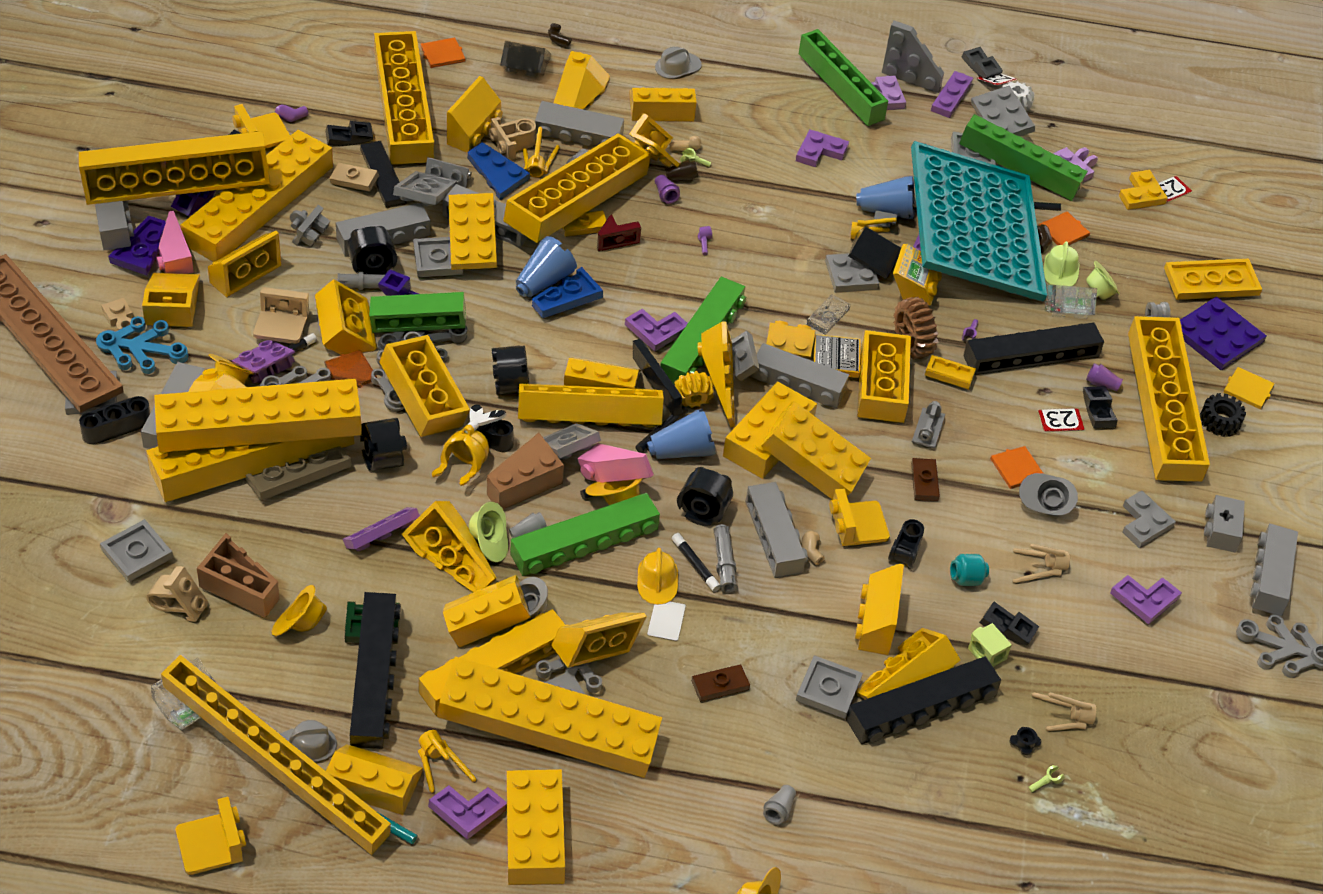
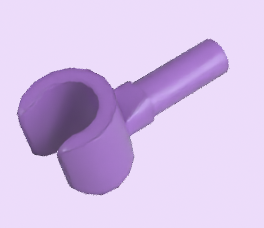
[698,226,712,255]
[962,319,978,340]

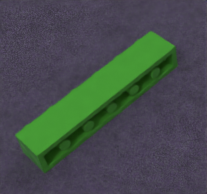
[798,29,888,126]
[959,114,1088,201]
[660,276,747,385]
[510,493,660,576]

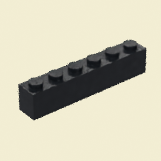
[963,322,1104,375]
[349,592,401,749]
[846,656,1001,744]

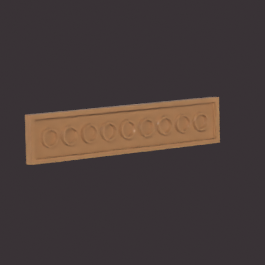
[0,254,124,413]

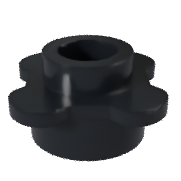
[1009,727,1041,755]

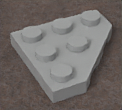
[882,20,944,93]

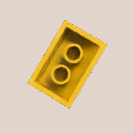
[447,76,503,153]
[629,87,697,122]
[208,231,281,298]
[315,279,377,355]
[564,357,641,389]
[855,564,904,655]
[443,575,531,648]
[551,612,647,668]
[326,744,423,815]

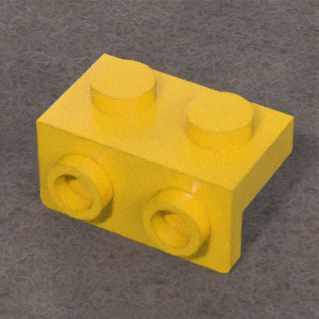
[766,321,815,359]

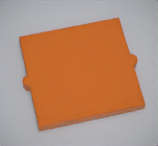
[421,37,465,68]
[1038,211,1090,245]
[990,446,1044,489]

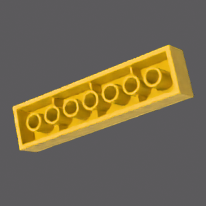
[374,31,434,164]
[180,130,333,262]
[79,131,270,205]
[503,133,651,243]
[1128,316,1210,482]
[154,379,361,452]
[146,436,355,502]
[437,656,662,778]

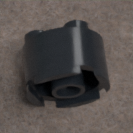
[347,226,397,275]
[492,345,529,395]
[360,418,407,471]
[677,467,733,526]

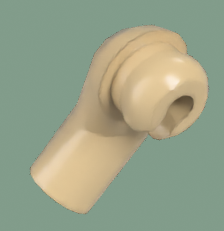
[670,136,701,151]
[801,531,825,566]

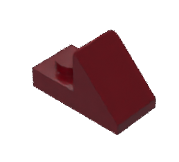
[597,214,641,252]

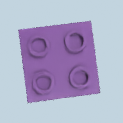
[231,340,295,383]

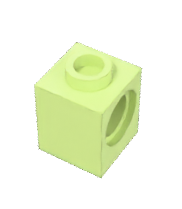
[968,623,1012,667]

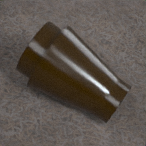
[665,160,698,181]

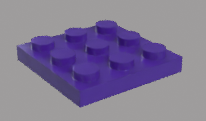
[1180,297,1267,370]

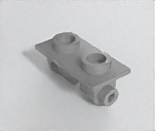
[425,157,472,188]
[912,401,945,449]

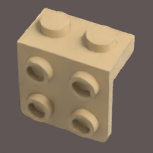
[253,287,309,344]

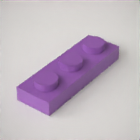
[931,71,973,118]
[343,507,420,551]

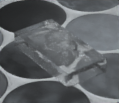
[806,294,851,335]

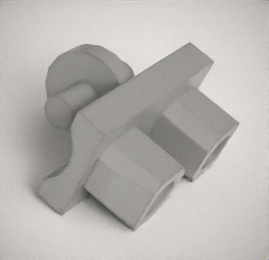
[290,205,330,247]

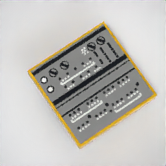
[813,334,860,378]

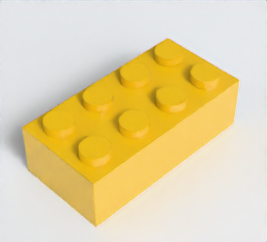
[857,330,911,423]
[379,335,470,437]
[723,381,817,479]
[761,401,871,500]
[507,769,565,885]

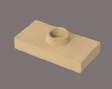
[329,163,379,191]

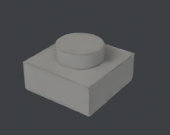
[874,211,897,228]

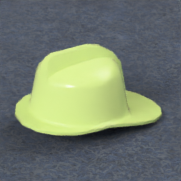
[1043,241,1080,289]
[1086,261,1120,300]
[469,502,508,562]

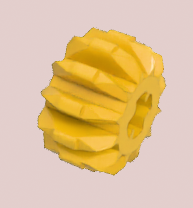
[674,371,714,408]

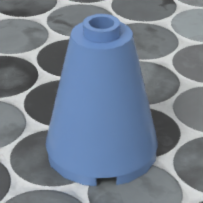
[856,176,915,219]
[515,236,577,297]
[647,409,716,459]

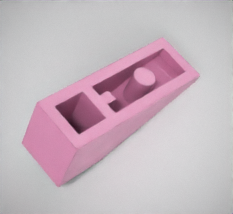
[156,211,194,274]
[577,443,654,483]

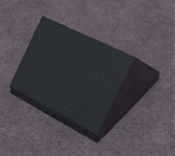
[848,226,901,279]

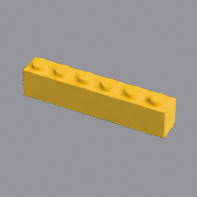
[518,384,664,427]
[419,609,565,716]

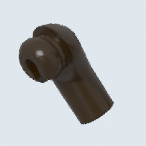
[548,23,572,48]
[1037,224,1052,253]

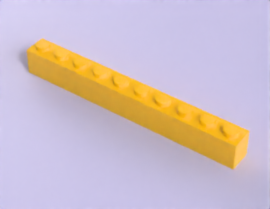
[161,655,391,855]

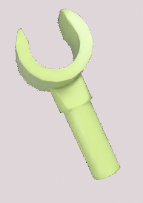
[680,148,711,167]
[1028,765,1065,792]

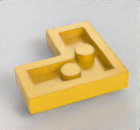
[1119,170,1168,210]

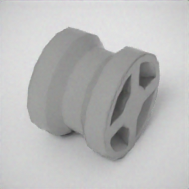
[1145,302,1170,317]

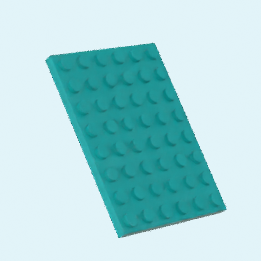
[911,141,1047,302]

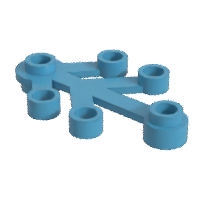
[96,316,189,374]

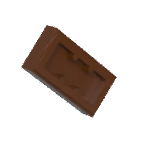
[911,458,940,502]
[691,664,750,702]

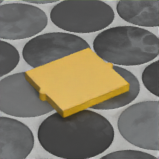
[1223,367,1275,409]

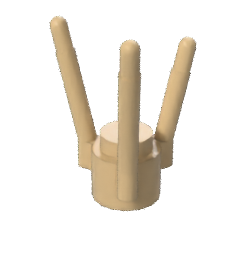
[1013,544,1070,583]
[1032,692,1096,731]

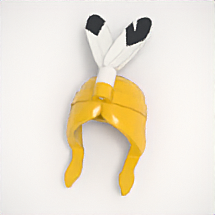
[432,405,506,486]

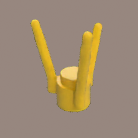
[523,127,560,178]
[850,218,897,239]
[418,730,476,793]

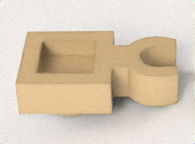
[102,298,133,331]

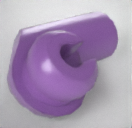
[275,105,309,122]

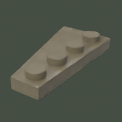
[244,446,352,501]

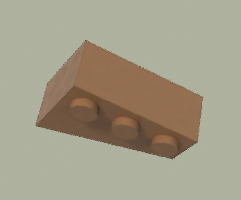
[487,432,564,509]
[197,533,280,618]

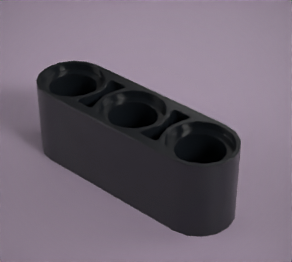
[79,396,150,445]

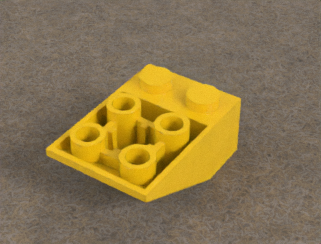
[142,273,200,327]

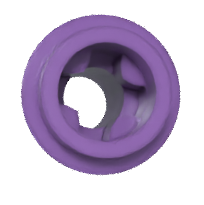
[655,175,680,204]
[1086,363,1123,392]

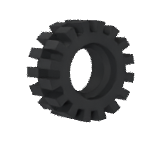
[1200,393,1246,437]

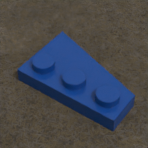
[467,142,530,200]
[532,267,603,318]

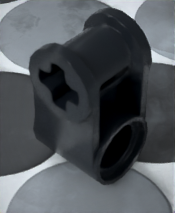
[476,413,514,452]
[888,519,925,568]

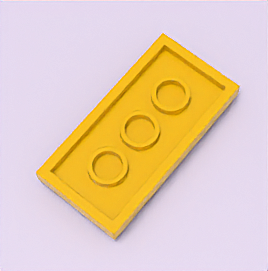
[449,193,497,270]
[1164,258,1262,300]

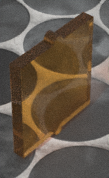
[324,350,377,388]

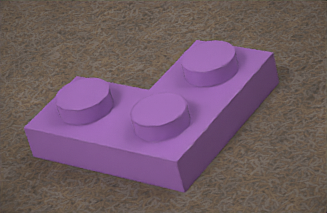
[796,129,849,167]
[625,309,688,351]
[1110,575,1182,624]
[428,785,507,840]

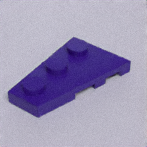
[108,215,166,276]

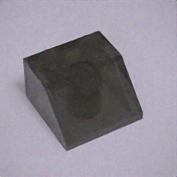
[500,41,551,78]

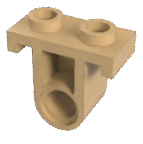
[489,117,536,161]
[146,566,209,622]

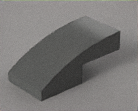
[962,47,1003,78]

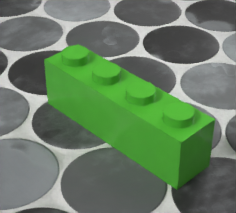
[369,292,466,333]

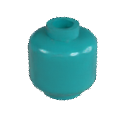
[950,554,989,586]

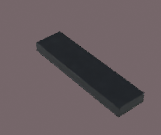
[360,141,407,207]
[633,339,682,416]

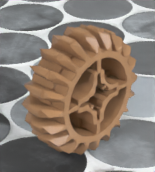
[893,297,939,359]

